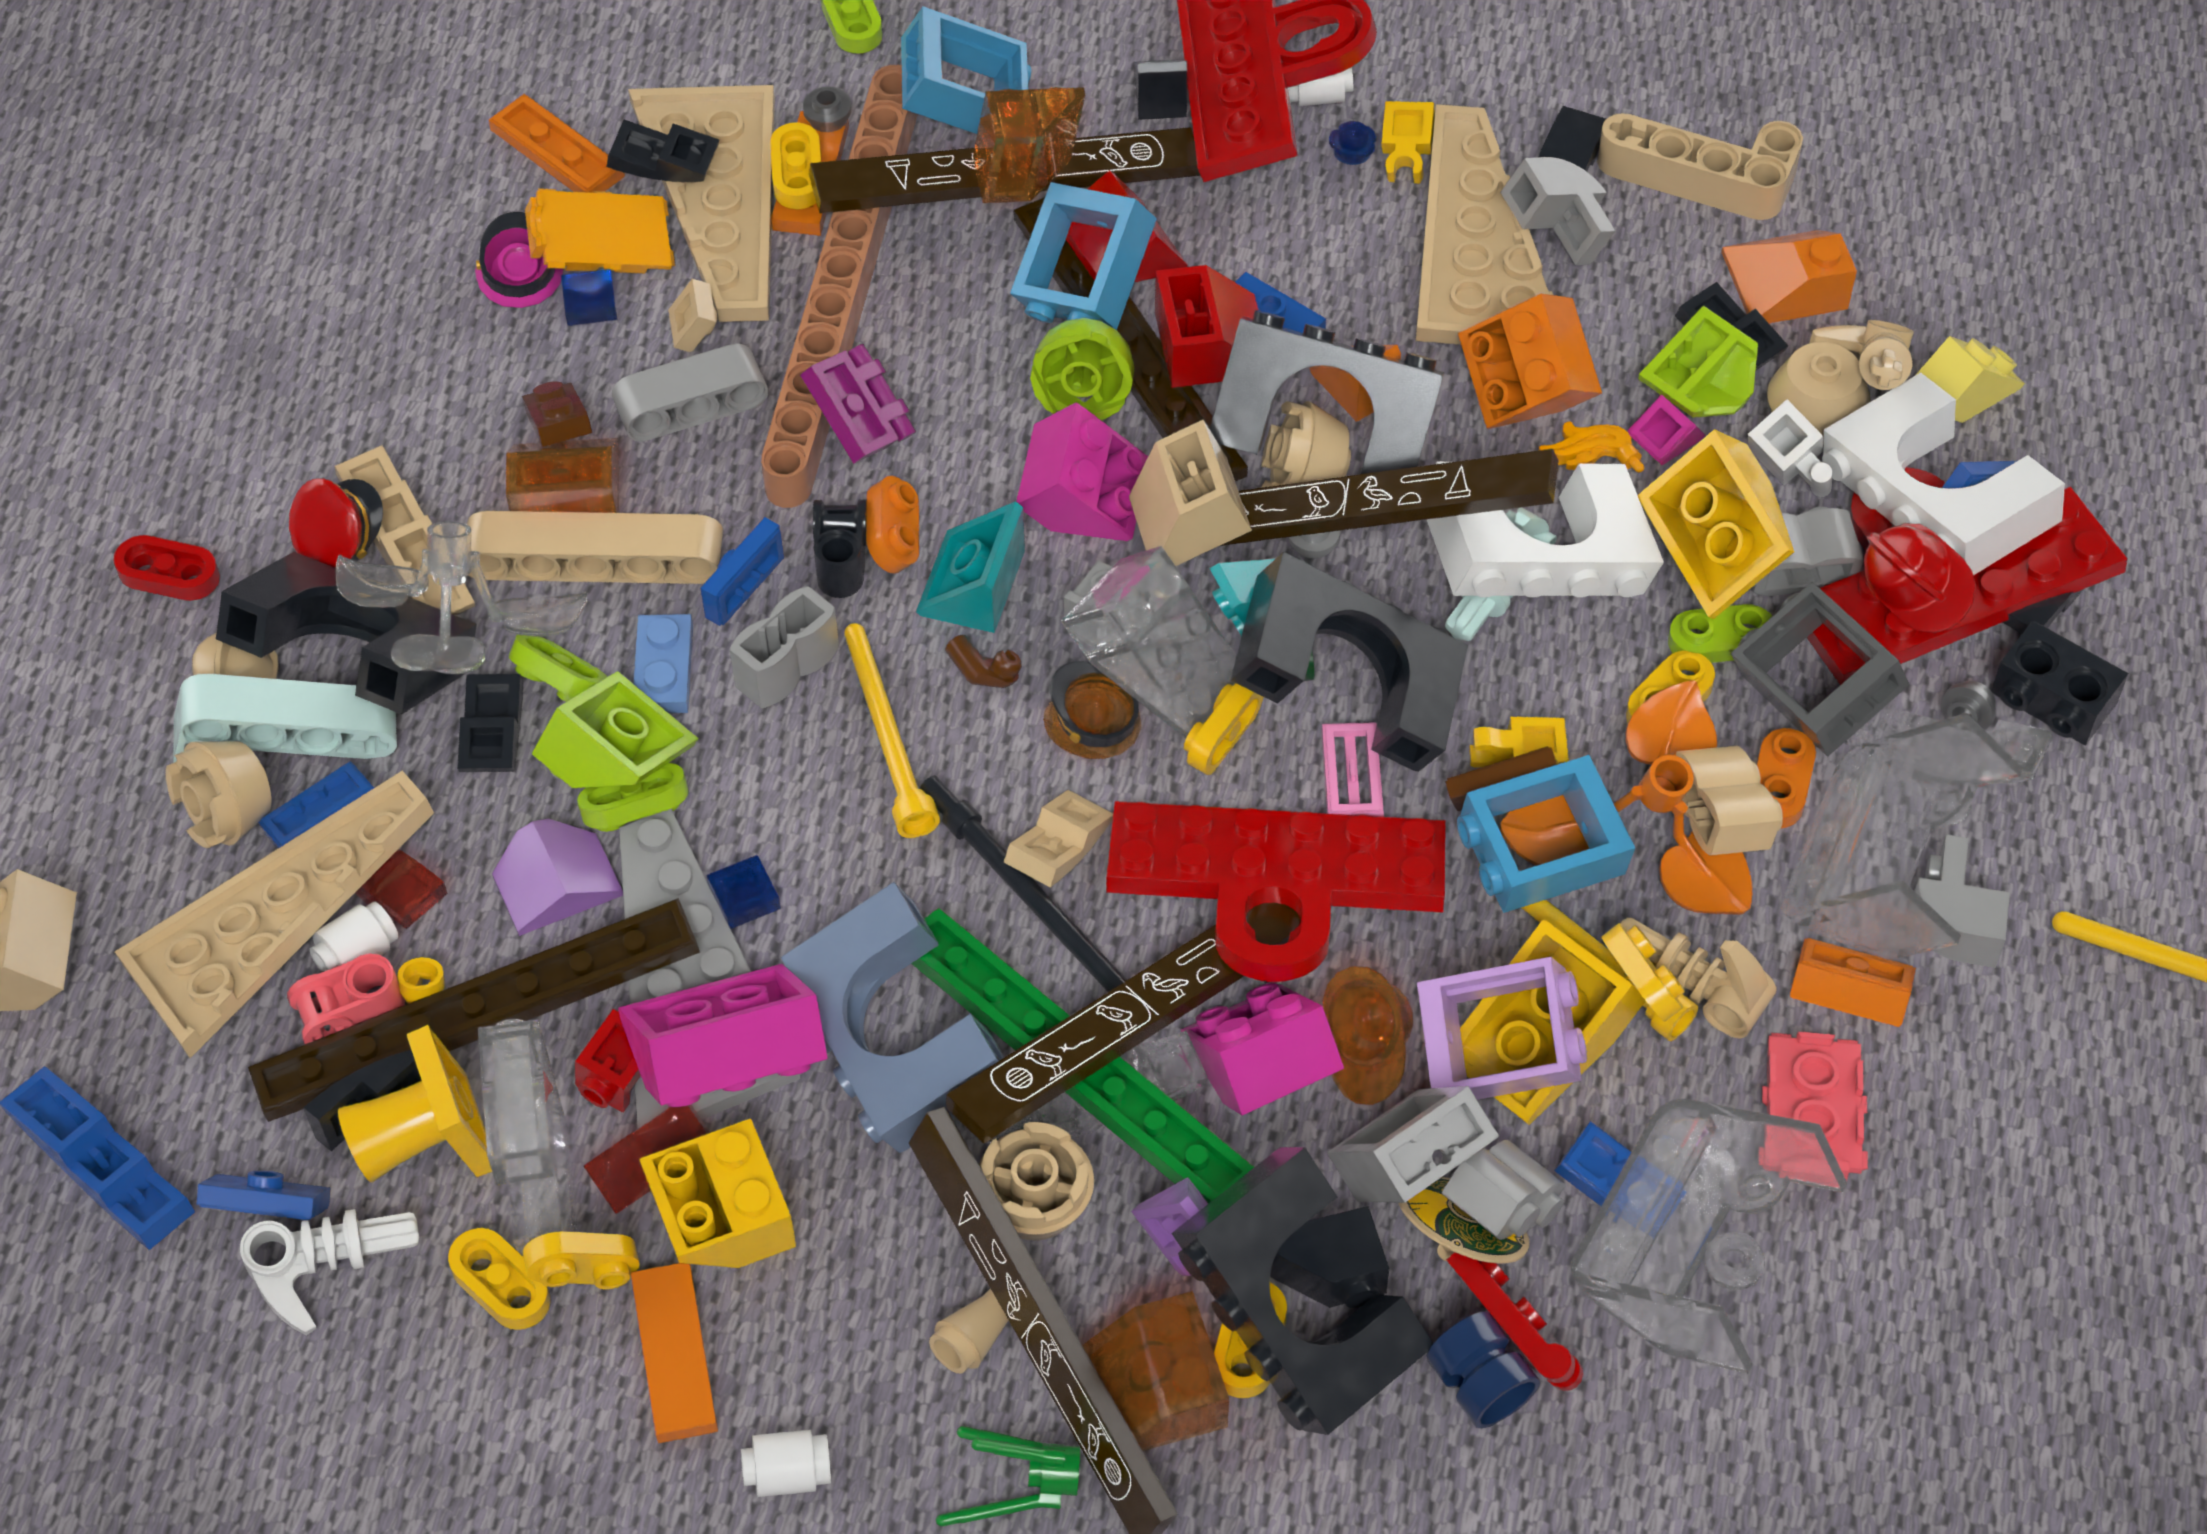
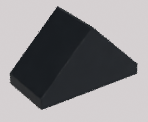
[1133,59,1187,120]

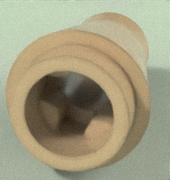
[929,1288,1009,1374]

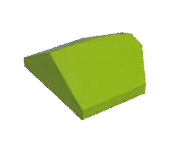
[1638,306,1758,418]

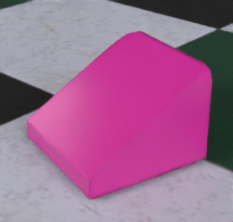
[1628,394,1706,465]

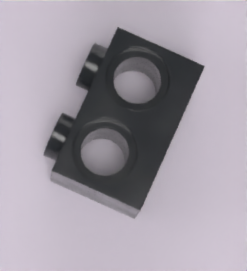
[1991,620,2129,746]

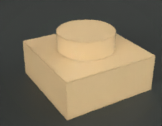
[668,279,717,352]

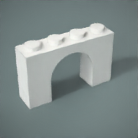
[1822,373,2065,575]
[1427,462,1664,597]

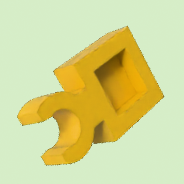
[1381,101,1435,184]

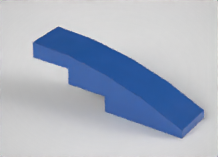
[0,1066,195,1250]

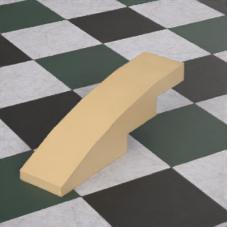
[335,445,475,615]

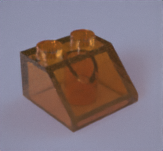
[1082,1291,1229,1451]

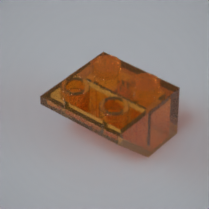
[973,87,1086,203]
[506,438,619,513]

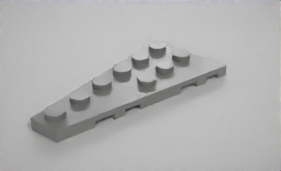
[619,809,801,1145]

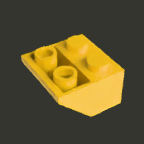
[639,1118,796,1268]

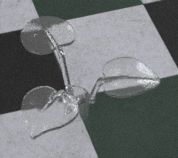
[336,521,587,674]

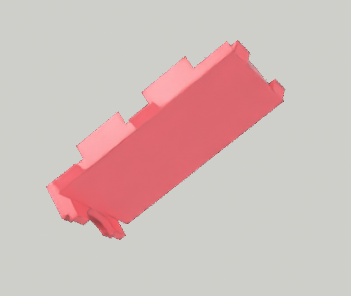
[1762,1031,1868,1187]

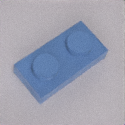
[634,614,693,713]

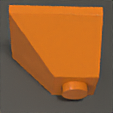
[1721,230,1857,323]

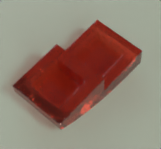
[355,849,448,929]
[583,1104,710,1214]

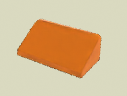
[1790,938,1916,1027]

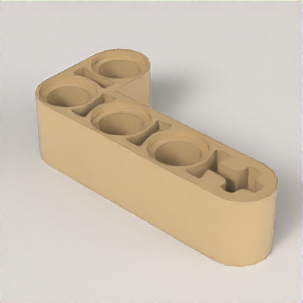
[1597,113,1803,220]

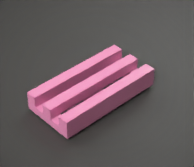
[1322,723,1384,817]

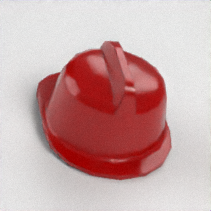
[1864,523,1976,633]

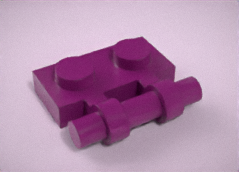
[800,344,916,464]

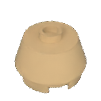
[1767,342,1871,444]
[1261,401,1351,487]
[166,741,272,848]
[979,1122,1094,1241]

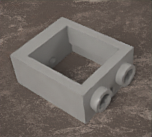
[1327,1086,1499,1203]

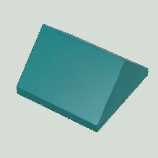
[916,501,1025,633]

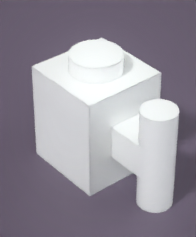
[1748,399,1832,497]

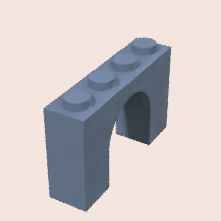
[781,882,1004,1153]

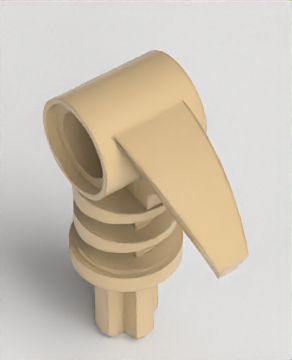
[1809,320,1914,390]
[1621,917,1777,1038]

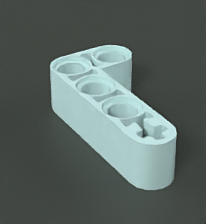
[173,674,397,763]

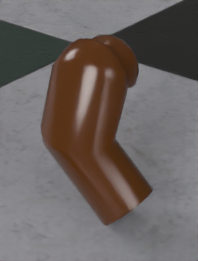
[945,635,1022,688]

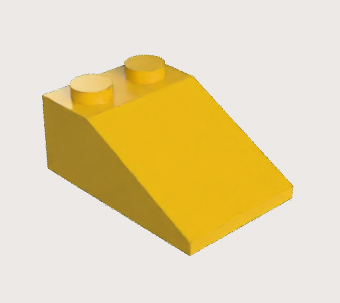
[1637,429,1794,619]
[1460,919,1646,1125]

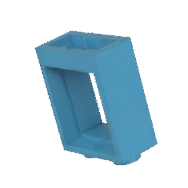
[901,6,1033,144]
[1010,182,1157,330]
[1457,755,1635,913]

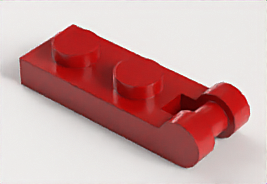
[1446,1252,1584,1391]

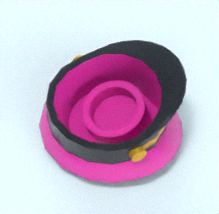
[475,212,563,308]

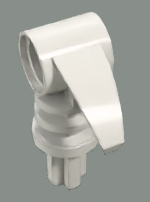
[240,1209,419,1336]

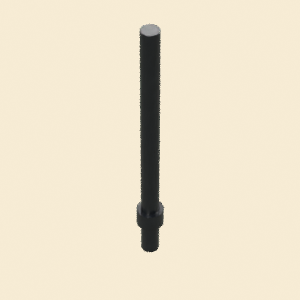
[920,775,1127,992]

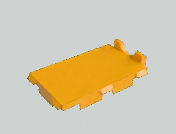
[525,188,675,274]

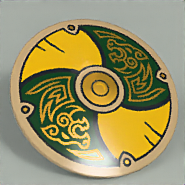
[1398,1177,1529,1263]

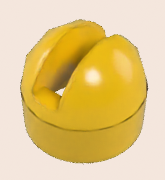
[397,957,445,1004]

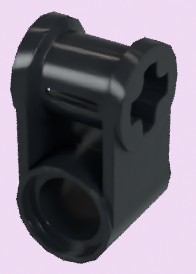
[813,499,867,598]

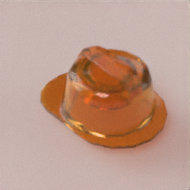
[1322,966,1414,1105]

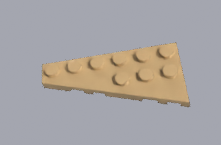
[628,85,775,322]
[1416,104,1553,345]
[115,770,434,1058]

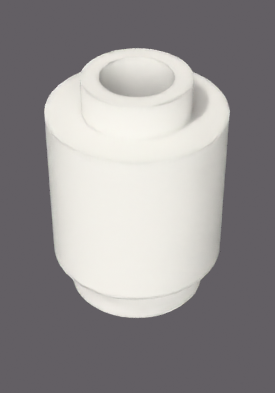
[1288,67,1353,107]
[310,902,398,972]
[741,1430,831,1497]

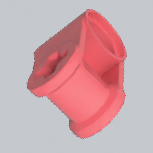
[287,953,405,1044]

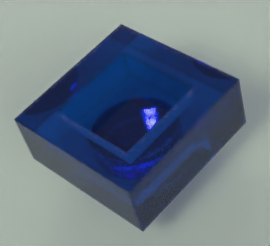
[561,269,618,326]
[706,855,781,929]

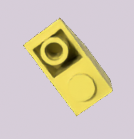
[1915,336,2025,423]

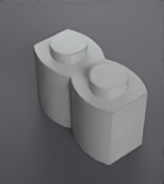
[1752,507,1864,596]
[730,586,839,709]
[1442,1140,1565,1240]

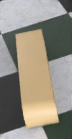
[461,511,723,584]

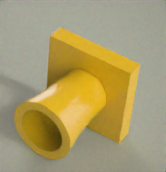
[338,1025,499,1183]

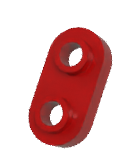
[113,535,220,601]

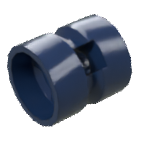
[1426,1311,1540,1429]

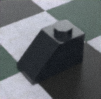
[1270,1206,1390,1308]

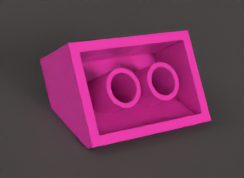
[618,964,828,1107]

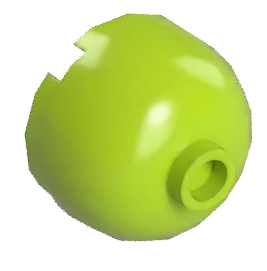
[1030,317,1134,421]

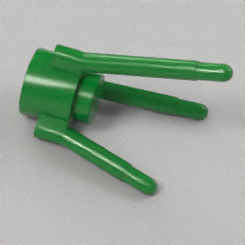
[936,1426,1080,1527]

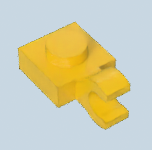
[1469,717,1569,768]

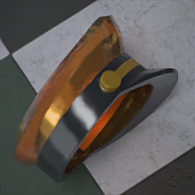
[1043,661,1142,759]

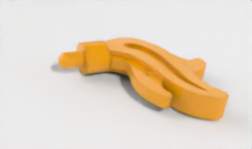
[1539,421,1644,473]

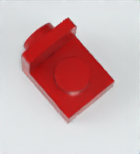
[575,1009,641,1113]

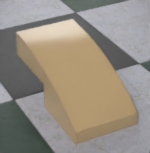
[1004,790,1113,887]

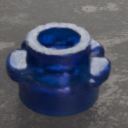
[1329,121,1377,165]

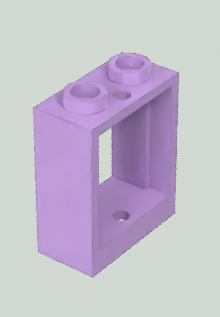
[1417,957,1587,1100]

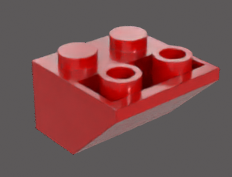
[1155,265,1258,388]

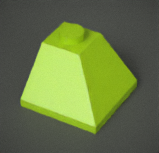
[532,671,699,788]

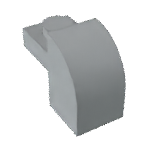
[1500,157,1615,265]
[1909,834,2010,968]

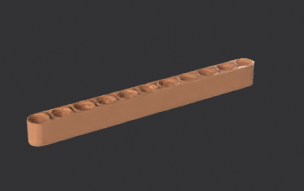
[761,65,918,508]

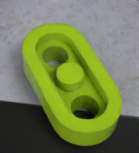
[821,0,882,54]
[1668,604,1773,663]
[509,633,608,702]
[577,763,689,832]

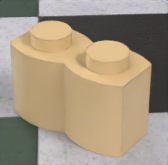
[1676,746,1783,855]

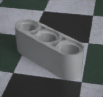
[612,344,769,442]

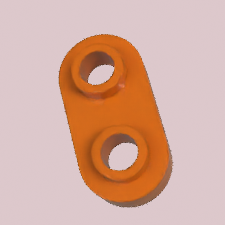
[866,476,919,574]
[1757,728,1816,829]

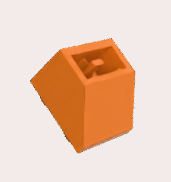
[1458,293,1602,429]

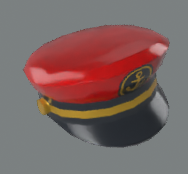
[289,478,383,569]

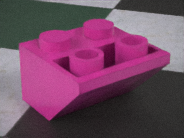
[1016,402,1148,541]
[1181,983,1344,1116]

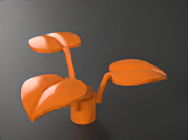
[1499,681,1752,915]

